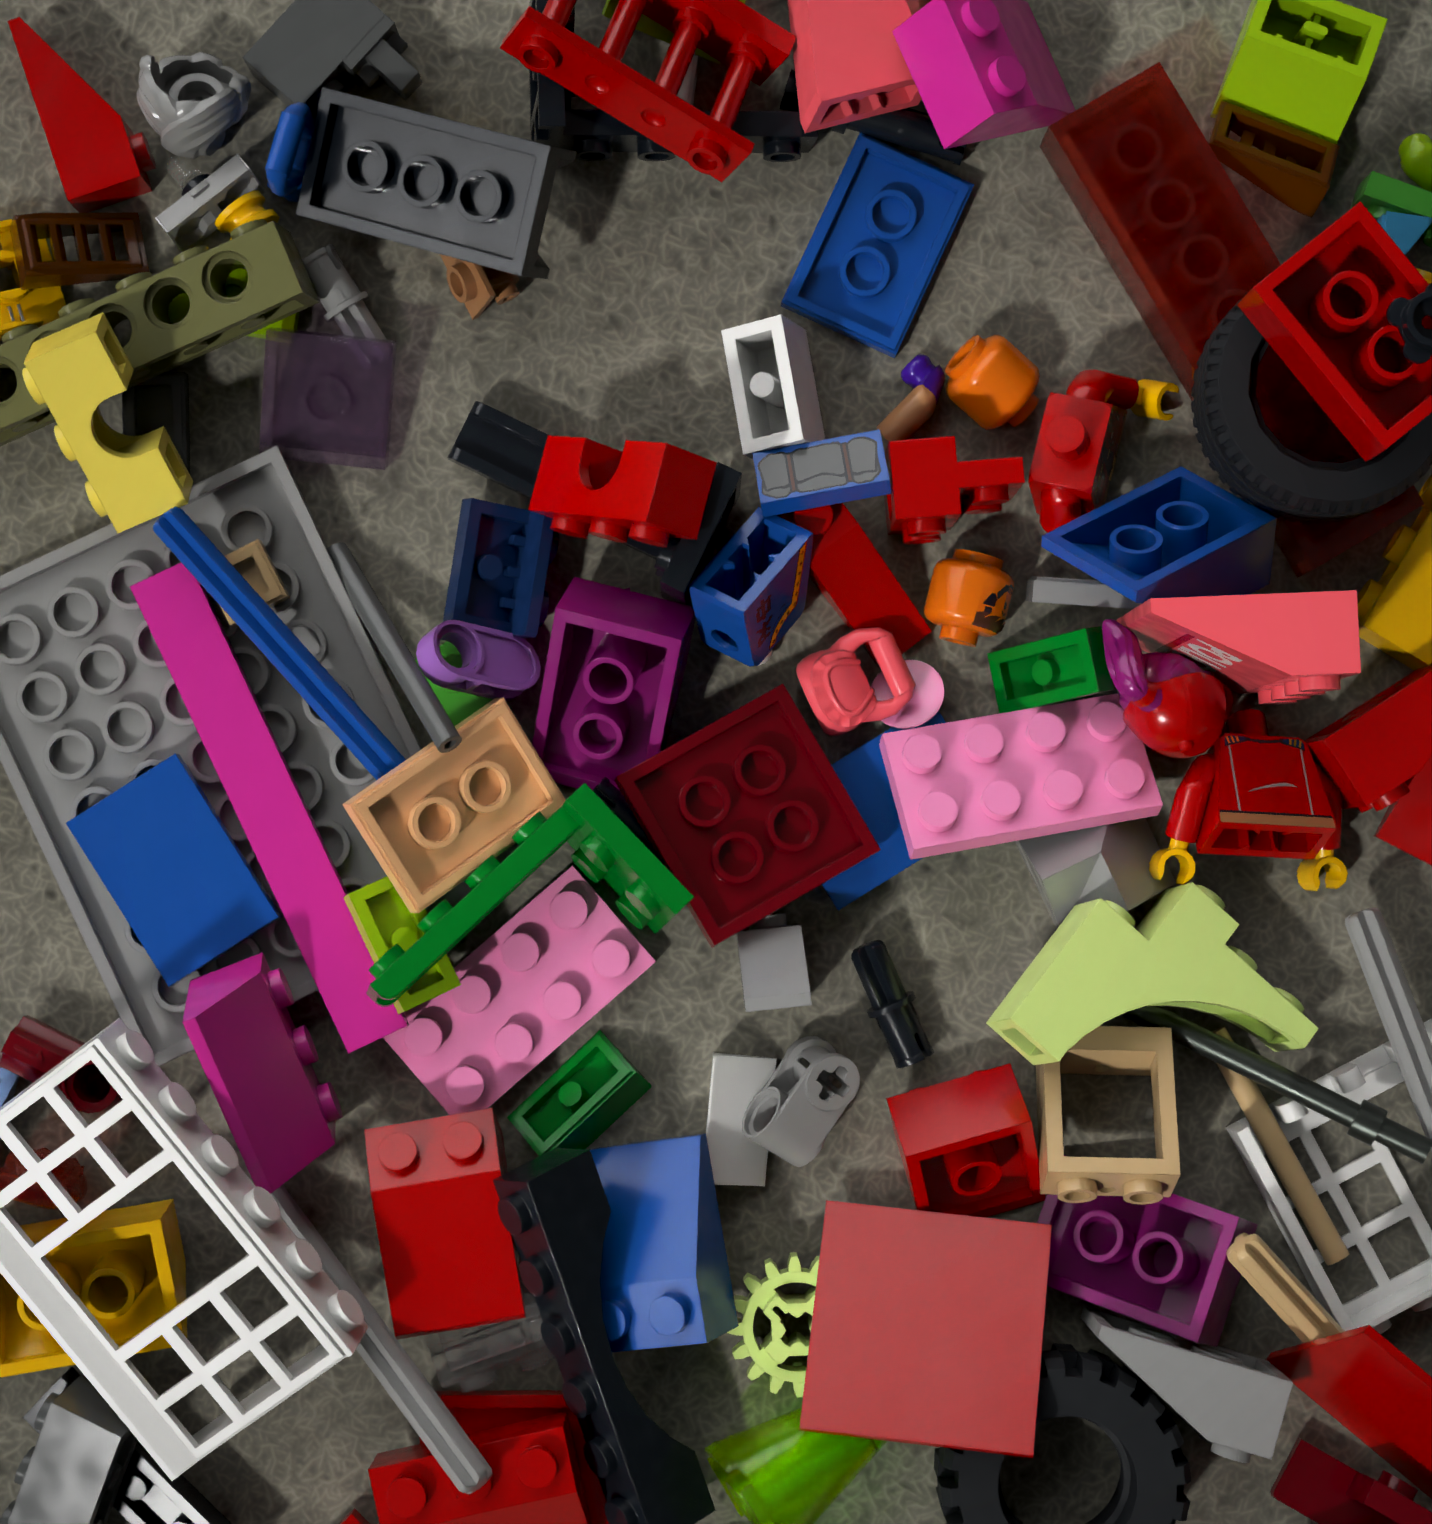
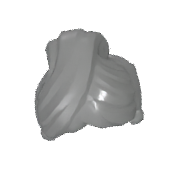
[136,52,251,159]

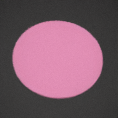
[871,660,945,729]

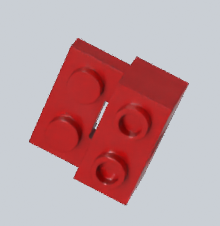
[884,436,1025,544]

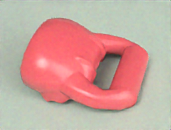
[796,627,916,736]

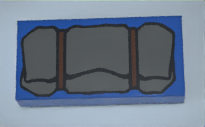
[752,429,892,517]

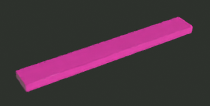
[129,562,409,1054]

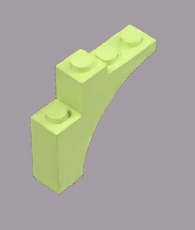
[986,882,1319,1065]

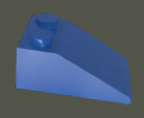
[1041,466,1277,603]
[588,1133,739,1352]

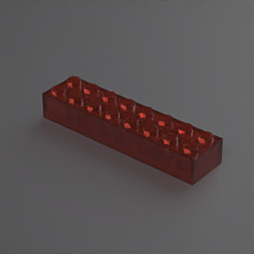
[1040,62,1425,578]

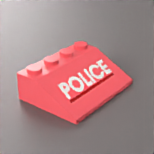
[1115,590,1361,705]

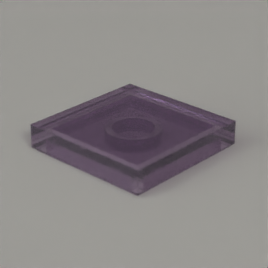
[259,327,397,470]

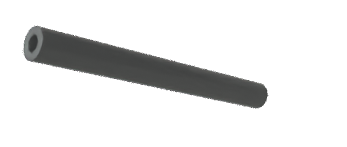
[327,542,462,753]

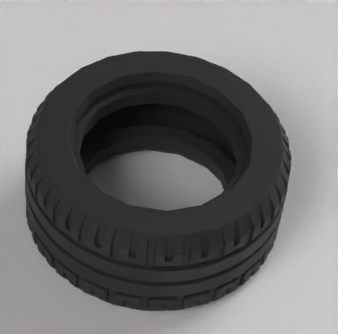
[1191,296,1432,524]

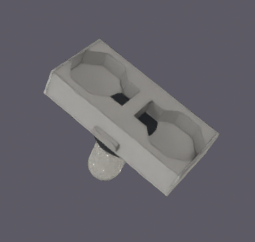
[155,153,265,252]

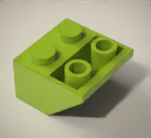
[1210,0,1388,144]

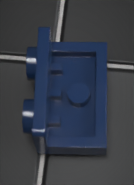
[443,498,559,638]

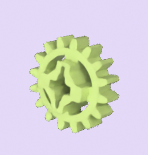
[727,1252,820,1398]

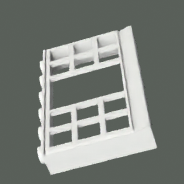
[0,1018,369,1481]
[1226,1018,1432,1334]

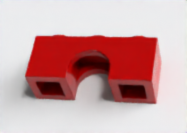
[528,435,717,547]

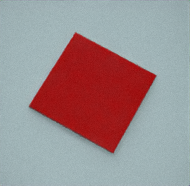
[799,1200,1052,1458]
[1265,1325,1432,1499]

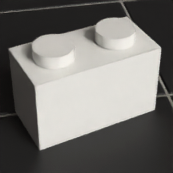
[721,314,825,459]

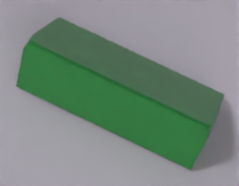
[507,1030,651,1156]

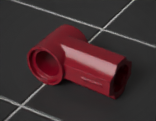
[0,1015,123,1113]

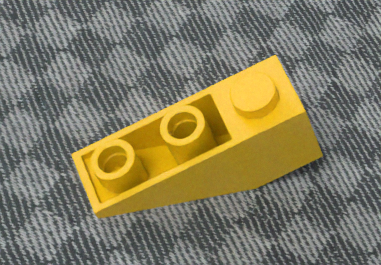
[1357,474,1432,670]

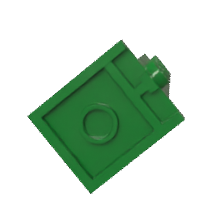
[366,783,694,1007]

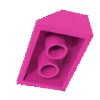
[182,952,343,1193]

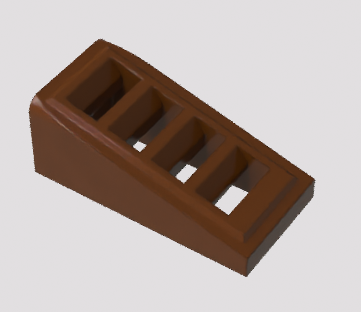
[1205,101,1340,218]
[10,212,150,290]

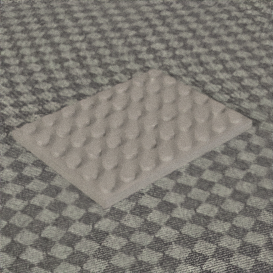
[0,446,472,1066]

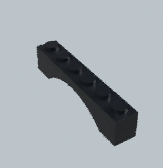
[493,1148,716,1524]

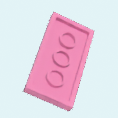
[879,693,1163,860]
[383,865,656,1115]

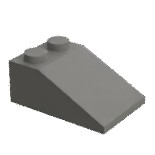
[1081,1306,1294,1463]

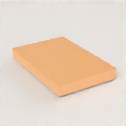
[342,697,566,913]

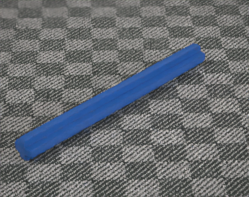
[153,507,406,780]

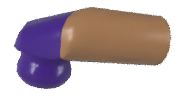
[877,354,946,442]

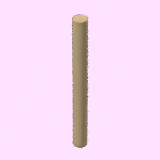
[1213,1026,1350,1265]

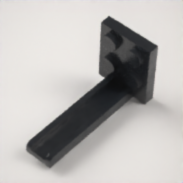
[529,0,818,162]
[448,401,742,605]

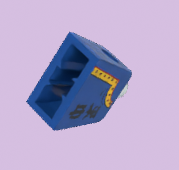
[689,507,813,667]

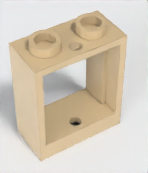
[1035,1026,1181,1205]

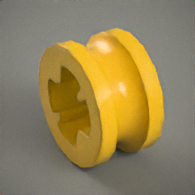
[214,190,280,240]

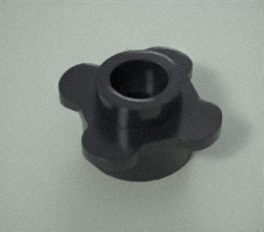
[1386,283,1432,364]

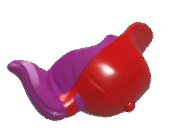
[1102,619,1233,758]

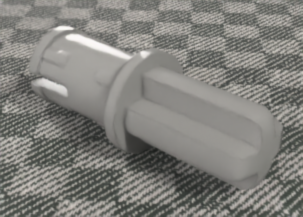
[302,244,392,369]

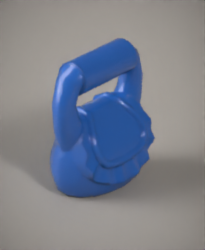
[265,102,316,202]

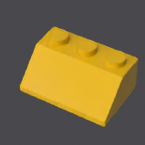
[0,1199,187,1378]

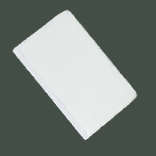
[706,1052,777,1186]

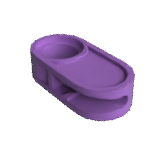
[416,620,541,701]

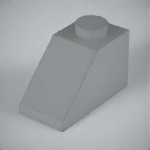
[736,913,812,1012]

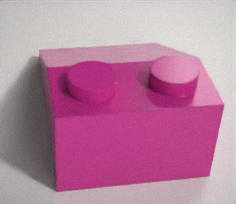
[892,0,1078,149]

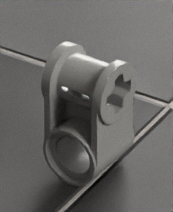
[742,1036,860,1167]

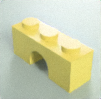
[22,312,193,533]

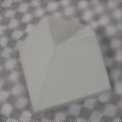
[1015,818,1176,928]

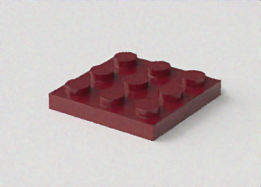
[614,684,881,948]

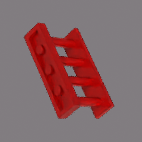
[500,0,796,182]

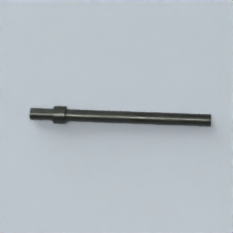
[1121,1006,1432,1164]

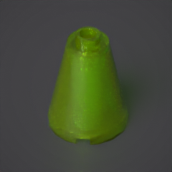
[704,1407,887,1524]

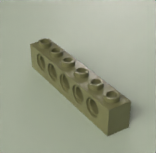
[0,219,319,446]

